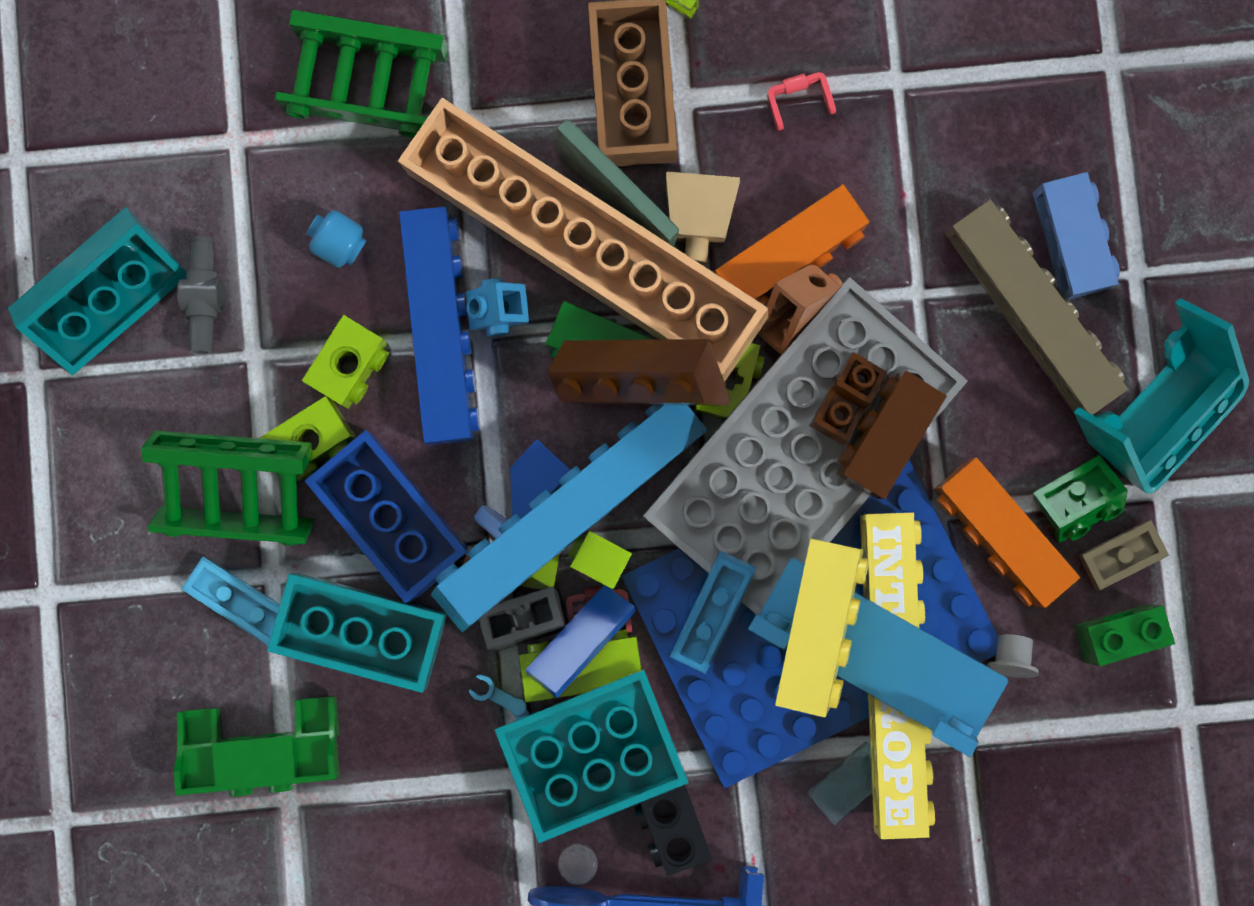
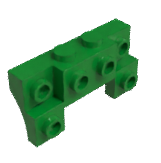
[173,695,340,797]

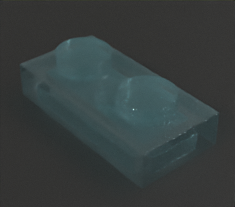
[807,741,872,825]

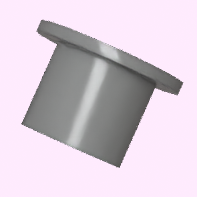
[987,634,1039,678]

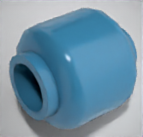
[306,210,367,268]

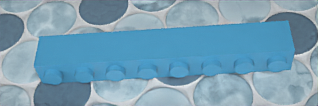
[431,405,708,633]

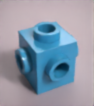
[466,279,529,337]

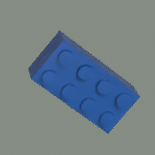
[305,430,470,603]

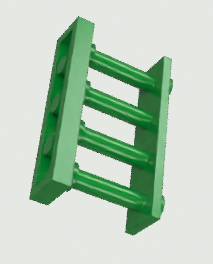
[275,10,448,138]
[141,430,314,546]

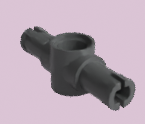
[177,236,226,355]

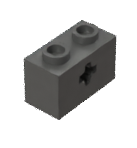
[479,587,568,653]

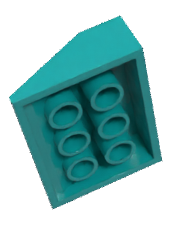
[495,669,689,843]

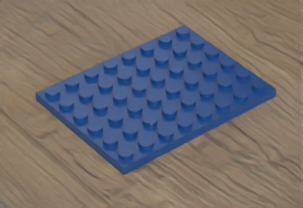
[621,460,998,789]

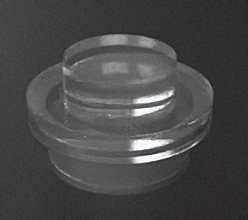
[558,843,598,885]

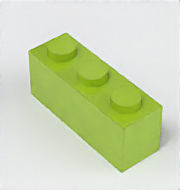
[519,629,641,702]

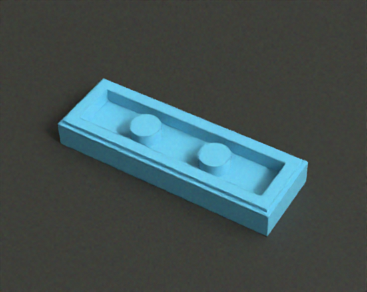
[181,556,280,646]

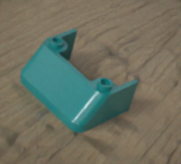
[1074,298,1249,494]

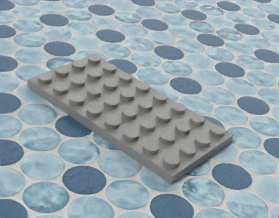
[642,277,968,615]

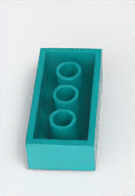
[267,573,448,693]

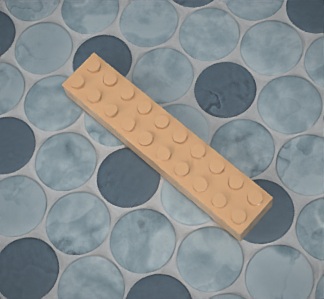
[398,98,768,382]

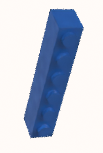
[399,206,480,446]

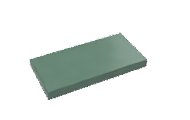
[557,119,679,247]

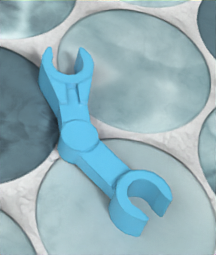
[469,674,530,720]

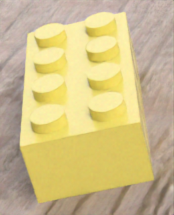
[775,539,869,717]

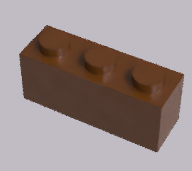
[836,370,947,499]

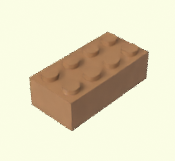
[588,0,677,167]

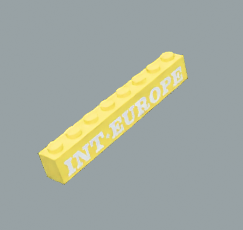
[860,513,935,839]

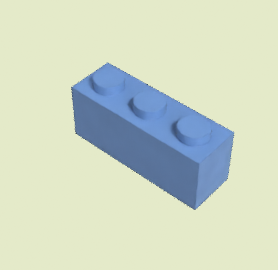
[1032,172,1120,300]

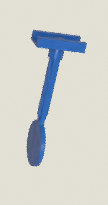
[528,866,764,906]

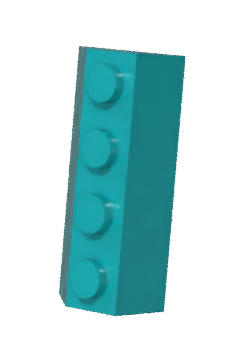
[8,207,187,376]

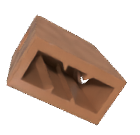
[758,264,842,355]

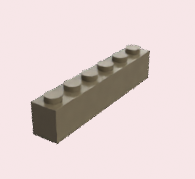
[945,199,1128,415]

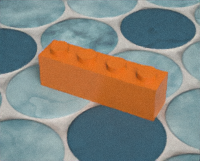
[714,184,870,305]
[933,457,1081,608]

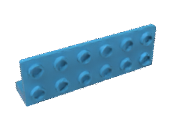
[748,558,1008,757]

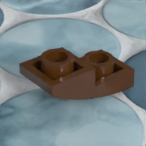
[809,352,887,445]

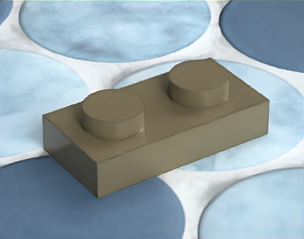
[1078,520,1170,590]

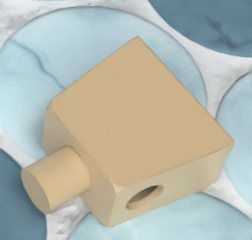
[665,172,740,265]

